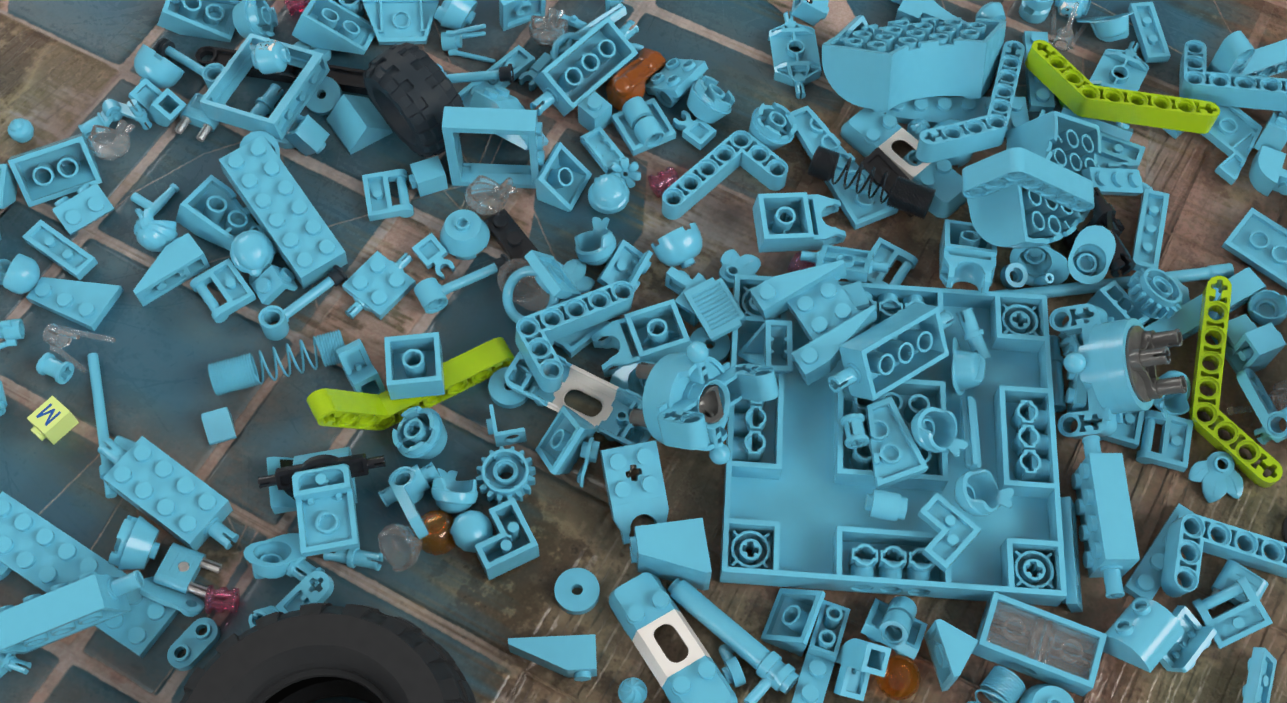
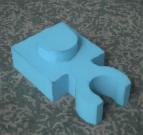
[673,110,717,150]
[412,233,455,280]

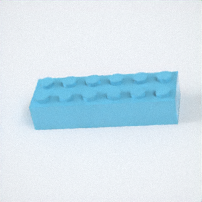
[219,135,348,289]

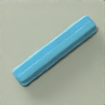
[960,396,982,470]

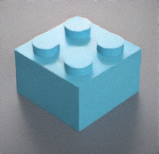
[384,332,445,400]

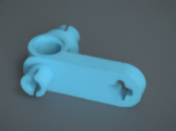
[1236,368,1287,445]
[378,461,440,540]
[248,571,334,628]

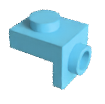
[251,265,298,305]

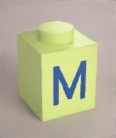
[27,396,79,445]

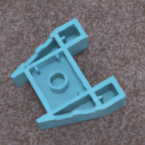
[750,260,877,386]

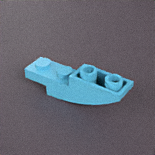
[791,600,851,703]

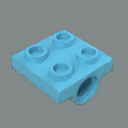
[645,58,709,108]
[611,96,676,156]
[861,596,928,659]

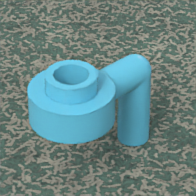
[1000,262,1054,289]
[719,644,746,688]

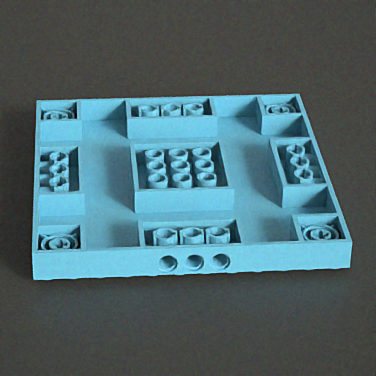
[719,274,1067,607]

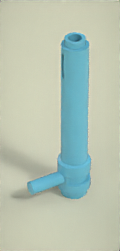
[668,578,800,703]

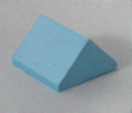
[326,94,393,155]
[535,142,592,212]
[535,405,598,475]
[760,588,826,657]
[924,619,978,692]

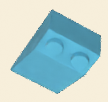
[157,0,240,42]
[292,0,375,55]
[469,86,549,150]

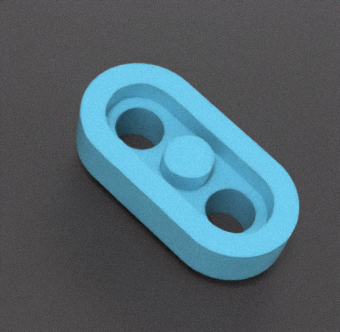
[167,617,220,671]

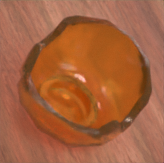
[416,509,456,555]
[876,654,921,701]

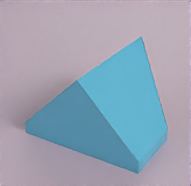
[737,320,793,373]

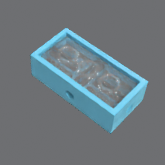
[971,592,1107,697]

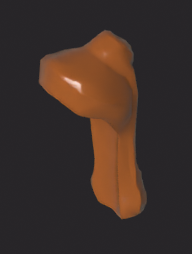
[606,48,666,111]

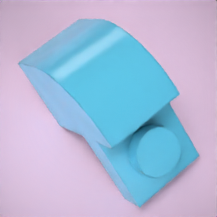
[128,78,187,127]
[1249,145,1287,197]
[665,266,706,327]
[335,339,386,394]
[834,638,892,701]

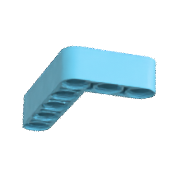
[1206,30,1287,77]
[1179,40,1287,112]
[661,130,788,220]
[962,147,1095,212]
[515,280,635,393]
[1161,513,1287,598]

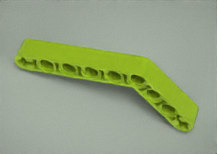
[1025,40,1220,134]
[1189,276,1283,488]
[306,337,515,431]

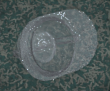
[497,259,550,311]

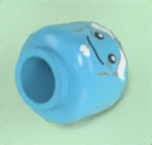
[1054,0,1091,19]
[251,40,291,74]

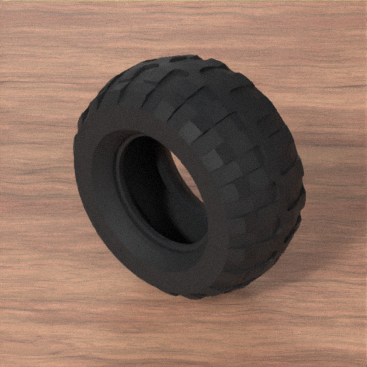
[180,603,476,703]

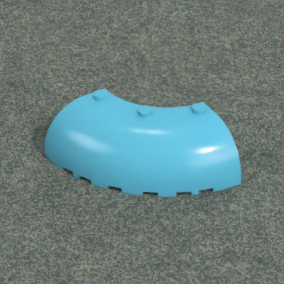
[822,17,1006,113]
[967,111,1101,249]

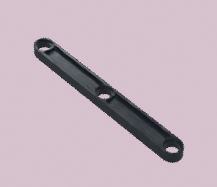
[195,46,368,95]

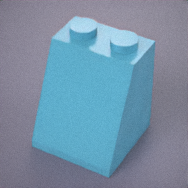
[629,518,712,590]

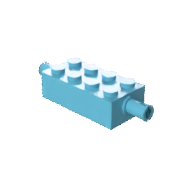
[530,16,639,117]
[828,303,955,401]
[1071,435,1140,599]
[97,436,239,551]
[0,570,145,654]

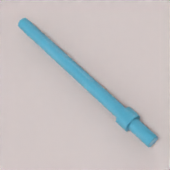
[87,353,117,498]

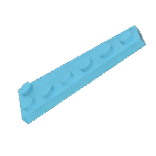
[884,97,1029,137]
[789,106,898,230]

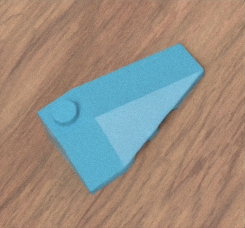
[175,175,278,254]

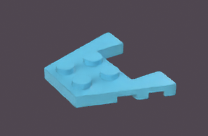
[362,0,440,45]
[1162,105,1263,185]

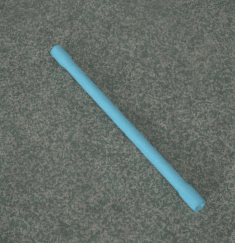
[993,263,1234,298]

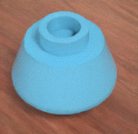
[975,2,1006,22]

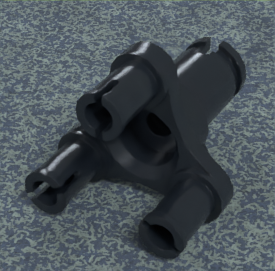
[1064,187,1136,278]

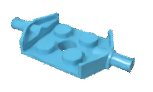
[768,11,821,99]
[1089,41,1149,91]

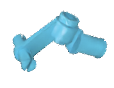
[78,99,152,139]

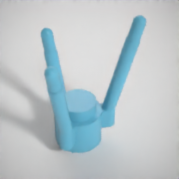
[441,24,496,64]
[0,318,25,349]

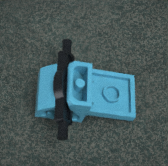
[258,447,386,557]

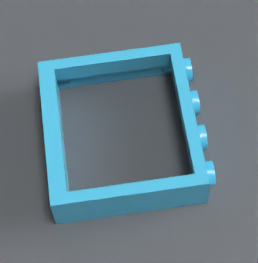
[199,33,330,140]
[442,106,545,189]

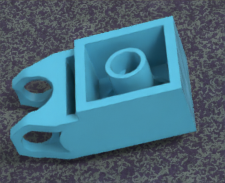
[752,192,846,253]
[939,219,997,293]
[591,299,691,377]
[599,440,669,545]

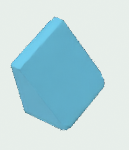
[201,407,237,445]

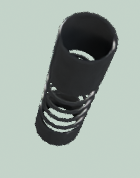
[808,145,936,220]

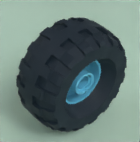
[363,42,464,157]

